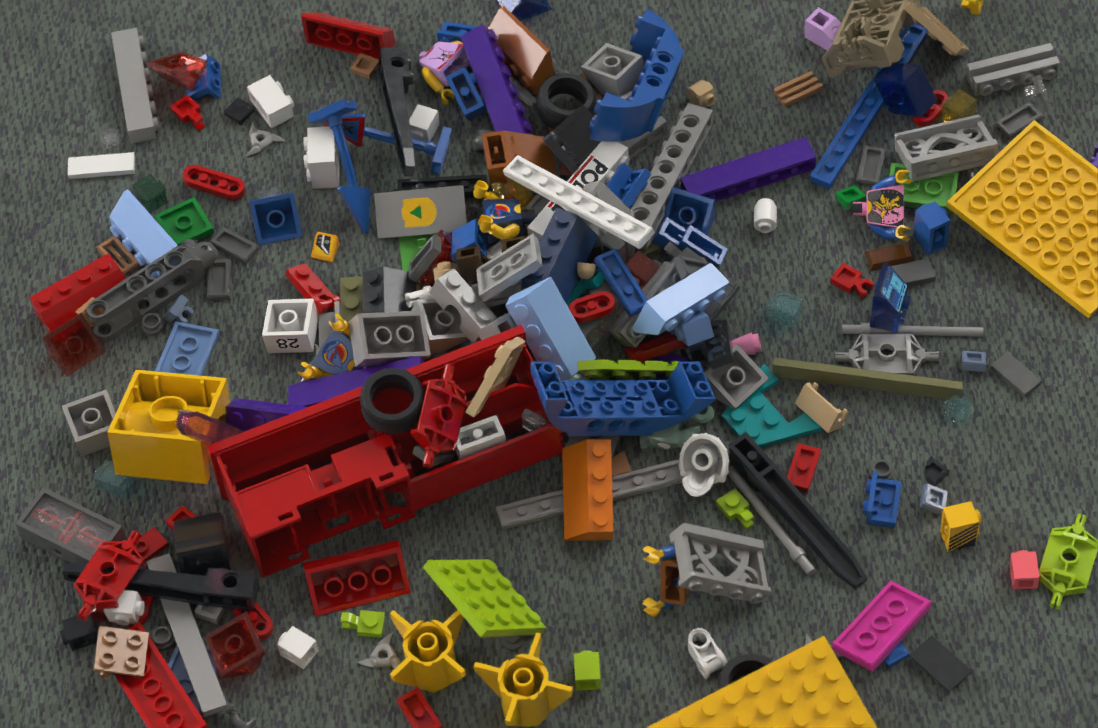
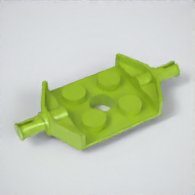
[1039,514,1098,610]

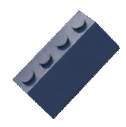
[521,208,598,304]

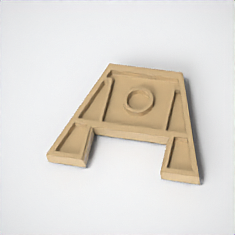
[904,2,969,56]
[466,336,526,417]

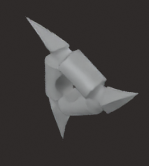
[246,122,285,156]
[356,632,400,668]

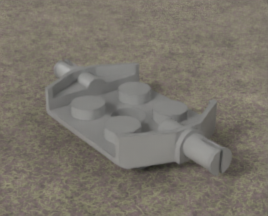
[835,334,939,376]

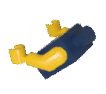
[473,180,535,244]

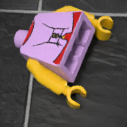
[418,41,470,105]

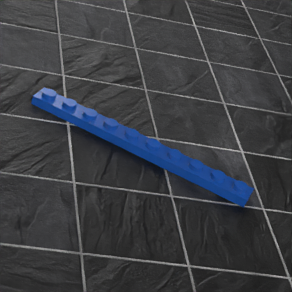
[810,24,928,189]

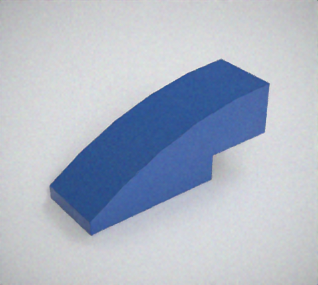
[651,217,728,267]

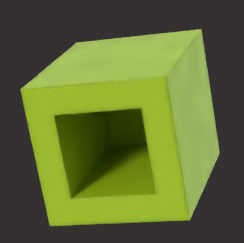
[574,651,601,691]

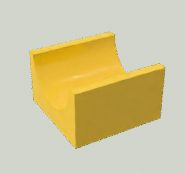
[107,370,230,484]

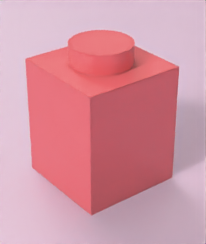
[1009,550,1039,590]

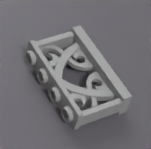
[894,115,998,182]
[670,523,772,604]

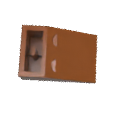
[482,130,557,186]

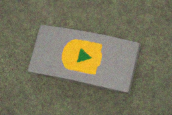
[374,185,467,239]

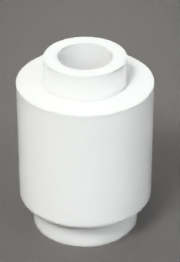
[754,198,777,233]

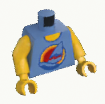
[298,313,364,379]

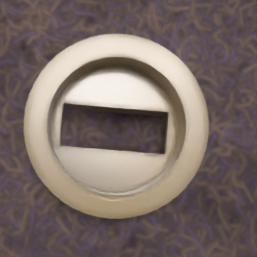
[577,262,596,279]

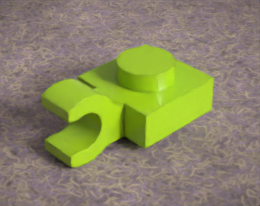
[716,488,754,529]
[341,610,385,637]

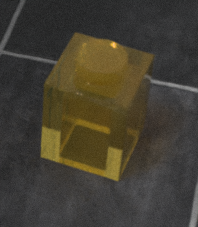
[941,89,977,122]

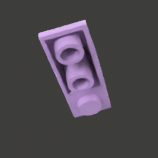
[805,7,841,50]

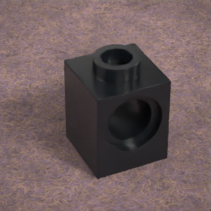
[60,613,98,651]

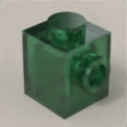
[132,174,168,214]

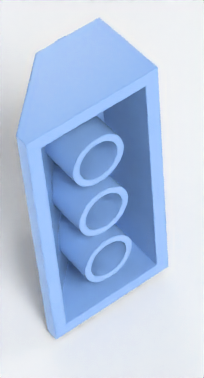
[109,189,181,278]
[632,263,730,335]
[505,277,596,380]

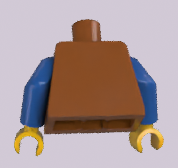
[643,545,695,616]

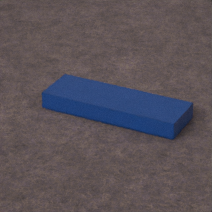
[594,249,648,317]

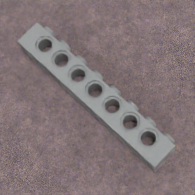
[629,103,713,249]

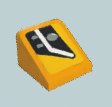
[311,232,340,263]

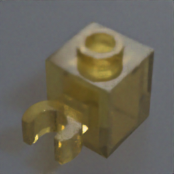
[492,176,533,206]

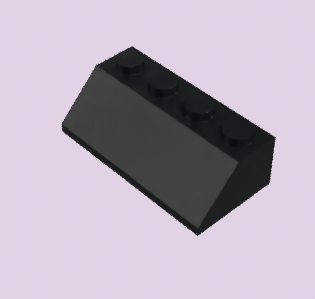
[363,266,416,313]

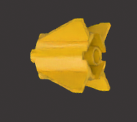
[390,610,466,693]
[474,632,573,727]

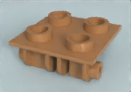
[94,626,149,679]

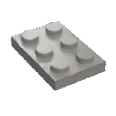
[476,233,543,302]

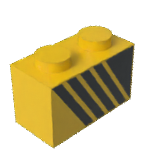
[940,501,982,552]

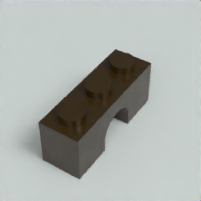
[456,236,525,284]

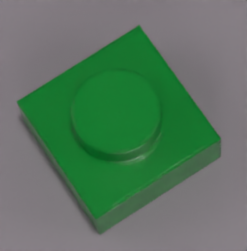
[835,185,867,210]

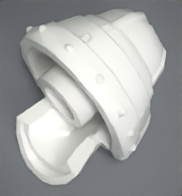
[678,433,730,497]

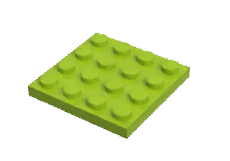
[423,559,546,637]

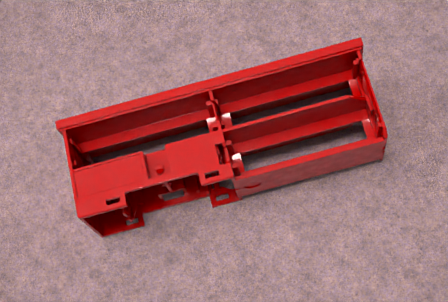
[206,325,563,578]

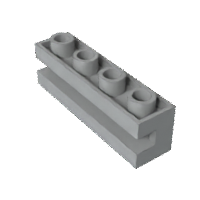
[966,43,1060,96]
[608,262,681,348]

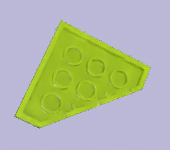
[578,359,679,380]

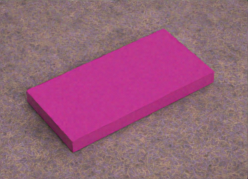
[832,581,932,672]

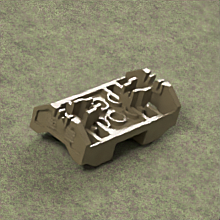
[822,0,921,77]

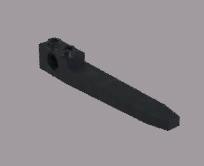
[378,47,415,177]
[727,432,867,589]
[62,563,259,611]

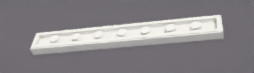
[503,155,655,249]

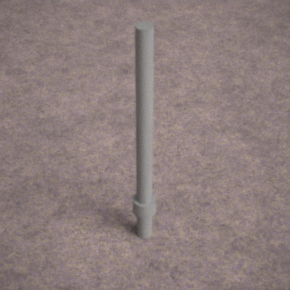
[842,323,983,337]
[727,466,816,576]

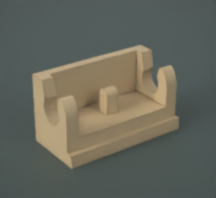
[795,382,849,433]

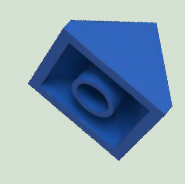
[663,187,715,235]
[249,192,302,245]

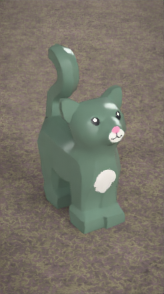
[640,406,714,452]

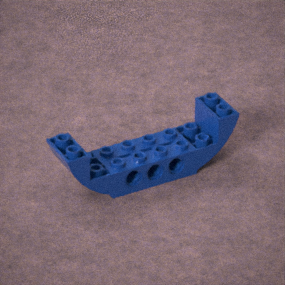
[589,8,685,142]
[531,362,716,436]

